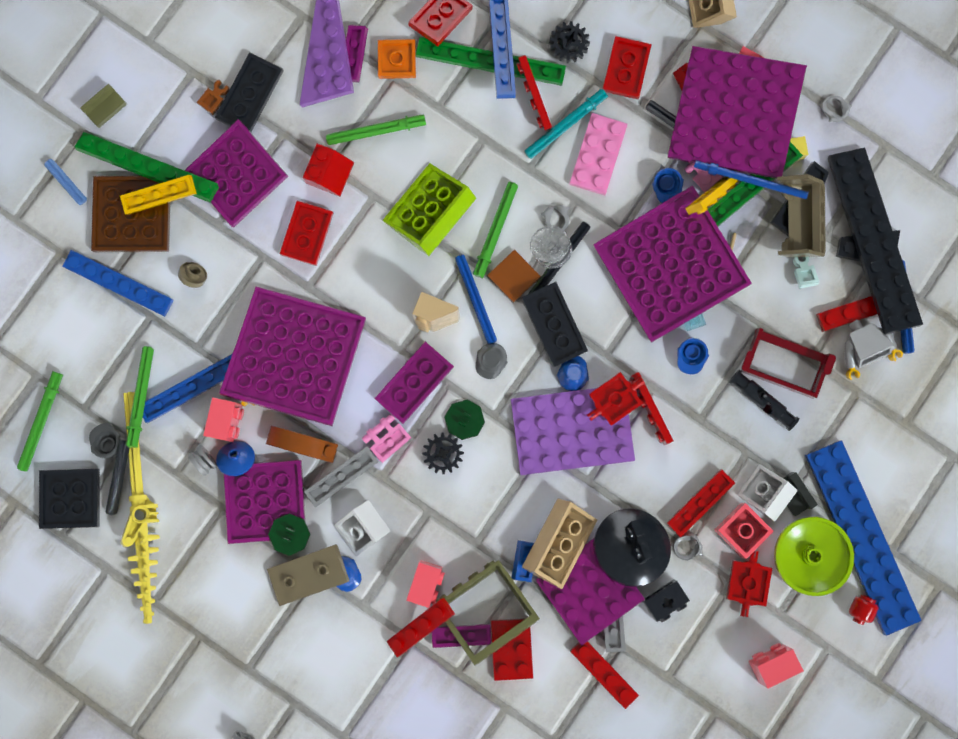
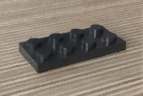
[215,52,284,132]
[521,282,588,367]

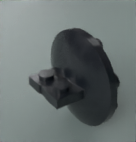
[593,508,671,587]

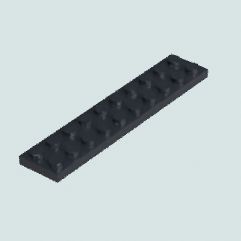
[827,147,923,335]

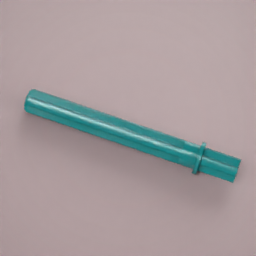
[524,89,608,159]

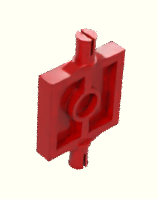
[586,372,645,426]
[726,551,772,617]

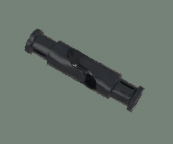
[729,370,800,431]

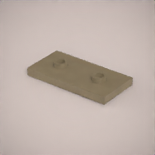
[267,544,350,606]

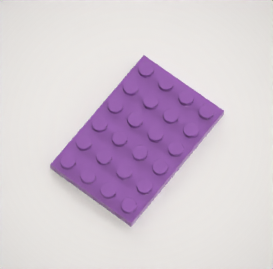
[511,388,635,475]

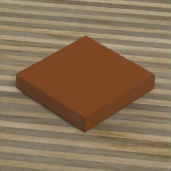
[487,249,541,303]

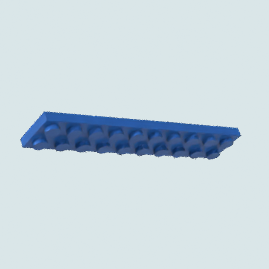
[805,440,922,636]

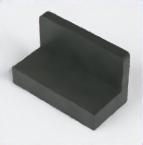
[783,472,818,516]

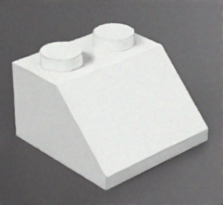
[737,464,798,522]
[334,500,391,557]

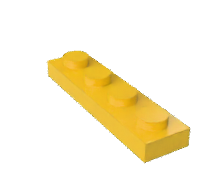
[120,175,197,214]
[685,177,739,215]

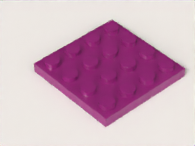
[184,119,289,227]
[224,460,306,544]
[536,538,645,645]

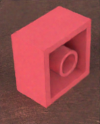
[203,397,244,442]
[714,503,774,559]
[406,560,445,608]
[748,643,803,689]

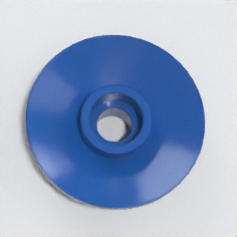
[216,441,255,476]

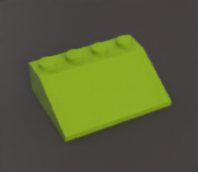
[382,163,476,256]

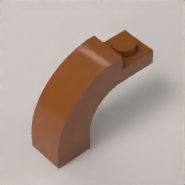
[266,426,338,463]

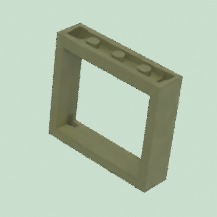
[436,560,540,666]

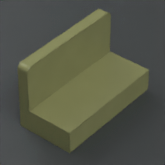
[80,84,127,128]

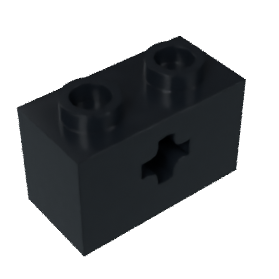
[642,579,690,622]

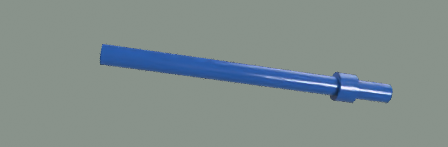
[694,160,809,199]

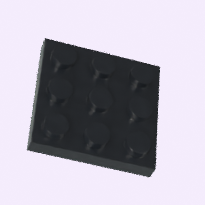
[39,469,100,529]

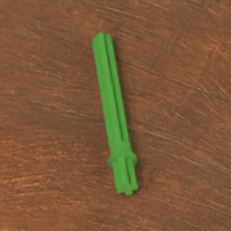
[326,114,426,145]
[473,182,518,279]
[126,346,154,448]
[17,371,63,472]

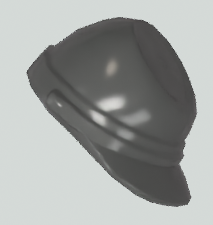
[475,343,508,379]
[89,423,121,458]

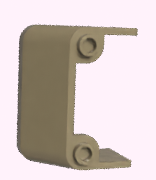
[777,174,826,257]

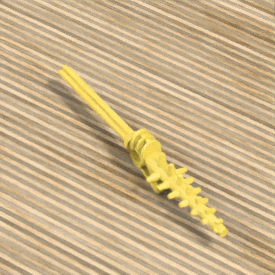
[120,392,160,624]

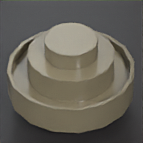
[178,262,207,288]

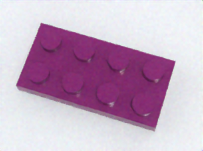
[374,341,454,424]

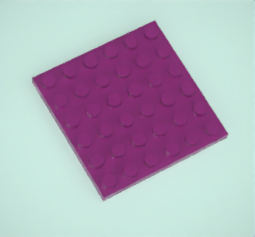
[668,46,807,179]
[593,185,752,343]
[219,287,366,427]

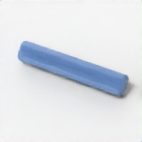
[44,159,87,205]

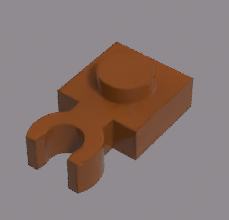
[197,80,230,115]

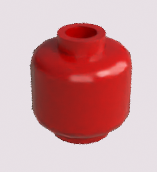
[849,594,878,625]

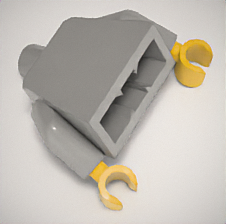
[844,320,903,380]

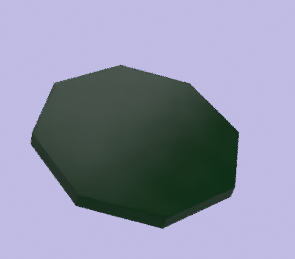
[444,399,485,440]
[268,514,311,556]

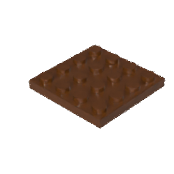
[91,176,170,252]

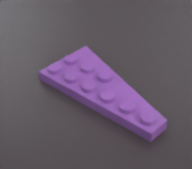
[300,0,354,108]

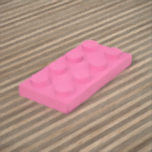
[569,113,628,196]

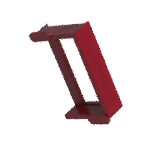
[741,328,836,399]

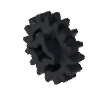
[549,21,590,63]
[422,432,464,475]

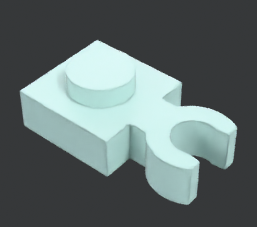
[793,257,819,289]

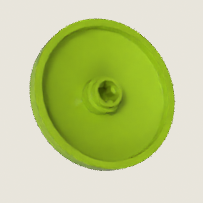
[774,517,854,596]

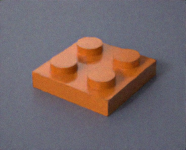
[378,39,416,79]

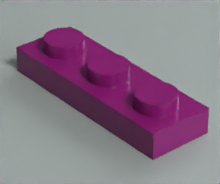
[346,25,368,83]
[432,624,491,648]

